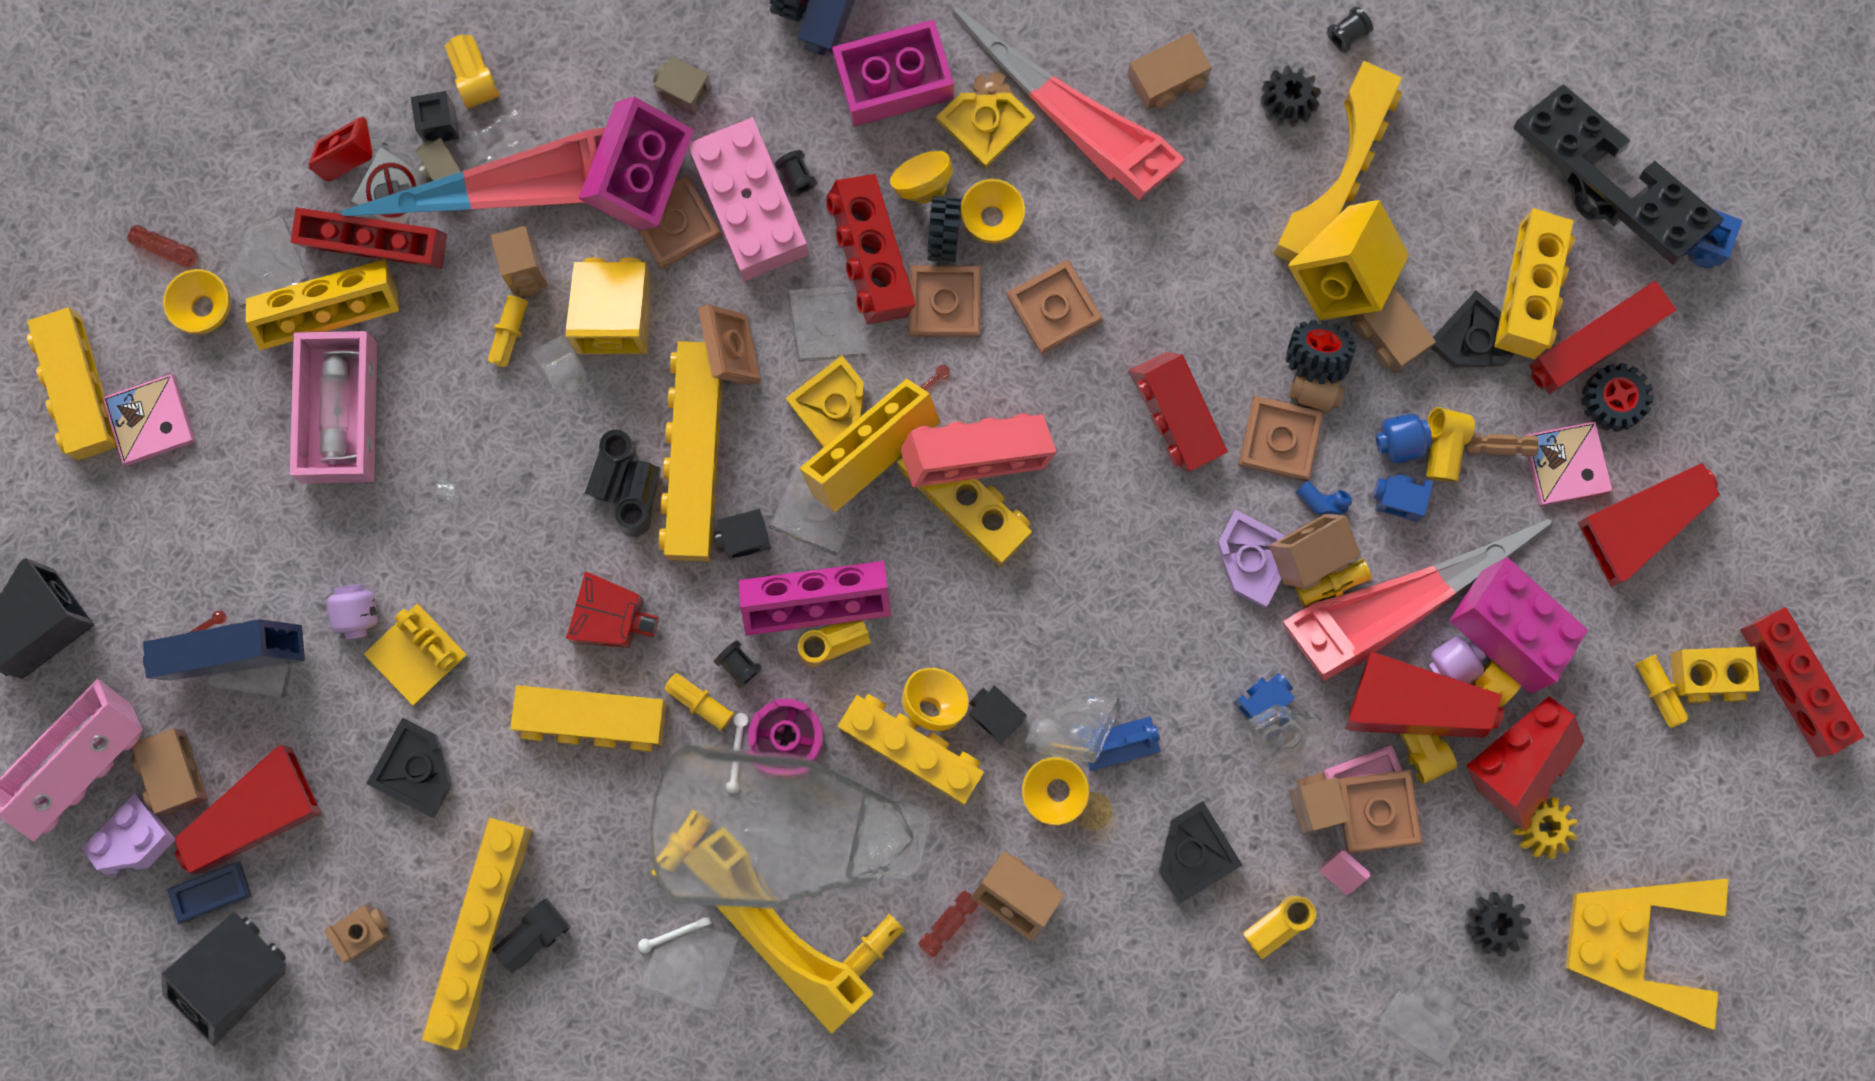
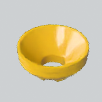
[890,151,953,204]
[960,179,1025,244]
[163,269,231,334]
[902,668,969,731]
[1022,757,1090,825]

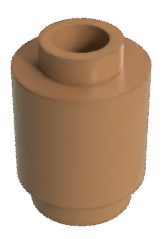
[1289,374,1345,413]

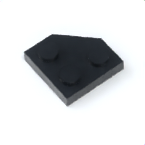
[1431,290,1515,368]
[366,718,452,818]
[1158,801,1242,904]

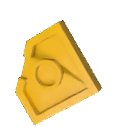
[936,93,1036,169]
[785,355,865,448]

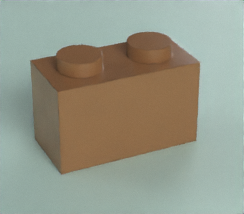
[1127,32,1212,110]
[490,226,549,297]
[1352,286,1436,374]
[1269,514,1361,590]
[131,728,208,816]
[1289,773,1349,833]
[971,851,1065,942]

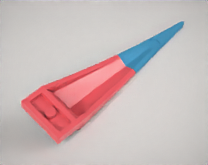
[341,127,605,216]

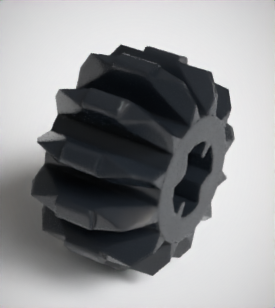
[1260,65,1321,128]
[1465,892,1531,956]

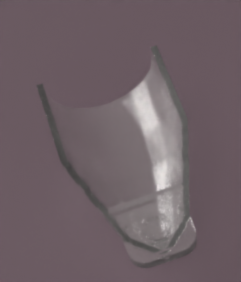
[650,744,930,908]

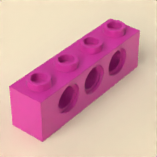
[739,561,891,636]

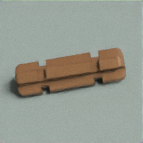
[1465,433,1539,456]

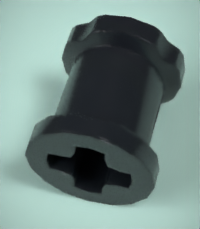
[1326,6,1374,53]
[775,150,818,197]
[714,640,762,689]

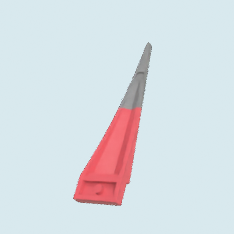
[951,6,1186,200]
[1283,519,1552,681]

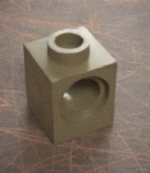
[653,56,711,116]

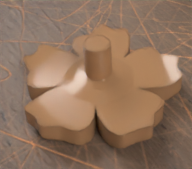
[973,71,1013,95]

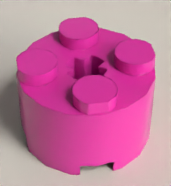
[748,699,824,775]

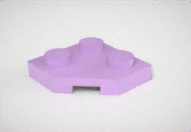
[1217,510,1285,609]
[81,793,175,875]

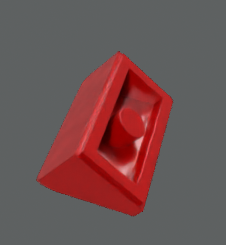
[308,116,373,182]

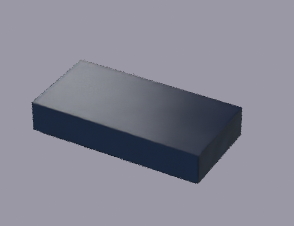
[167,861,252,924]

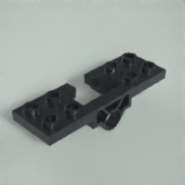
[1513,84,1724,265]

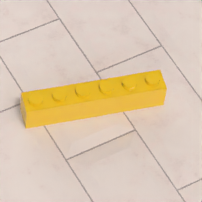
[659,341,722,562]

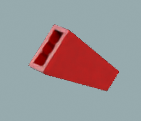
[1529,280,1676,395]
[1577,462,1720,587]
[1345,652,1505,738]
[175,745,322,874]

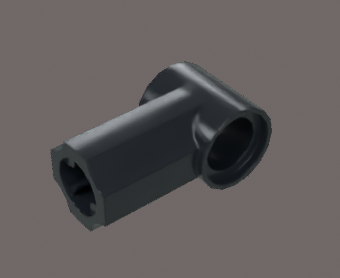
[585,429,636,504]
[615,460,662,537]
[491,898,571,974]

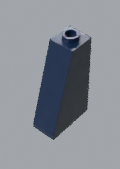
[797,0,855,56]
[143,619,305,681]

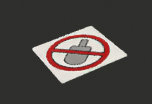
[352,148,426,224]

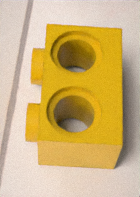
[1670,647,1760,703]

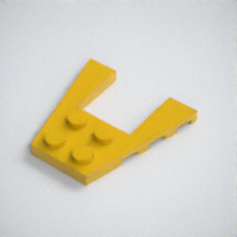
[1566,879,1729,1030]

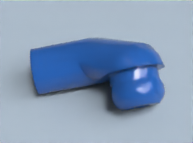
[1296,481,1352,516]

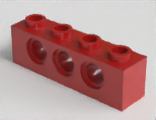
[826,174,916,325]
[290,207,448,269]
[1740,607,1865,757]

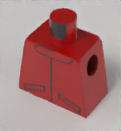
[566,572,659,648]

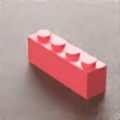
[900,413,1057,487]

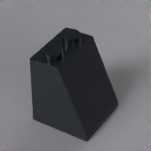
[0,558,95,679]
[161,912,286,1047]

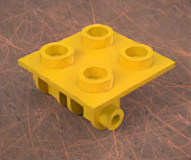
[364,603,467,706]

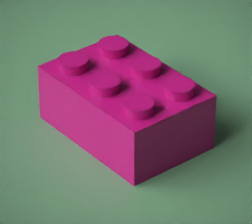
[832,19,954,127]
[579,96,694,231]
[1449,557,1588,694]

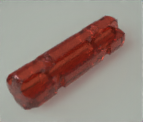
[127,225,197,268]
[918,890,979,957]

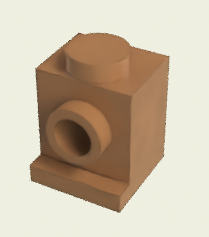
[323,905,390,962]

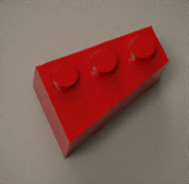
[1128,352,1228,472]
[1466,696,1584,832]

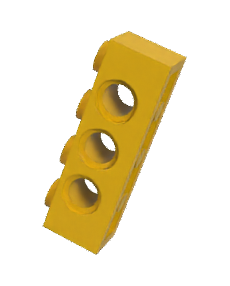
[1494,208,1575,360]
[246,259,399,351]
[897,457,1032,568]

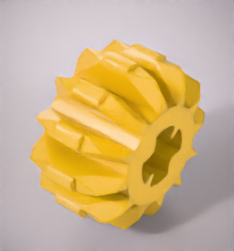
[1512,797,1578,859]

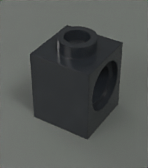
[410,91,460,143]
[714,509,772,560]
[969,685,1027,745]

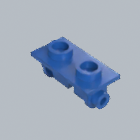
[1080,716,1161,771]

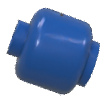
[1375,414,1432,464]

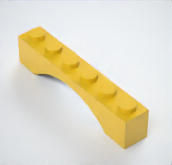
[1273,61,1403,262]
[421,818,533,1050]
[680,827,874,1034]

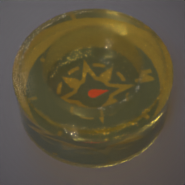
[1076,792,1112,830]

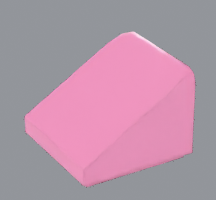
[1320,850,1371,895]

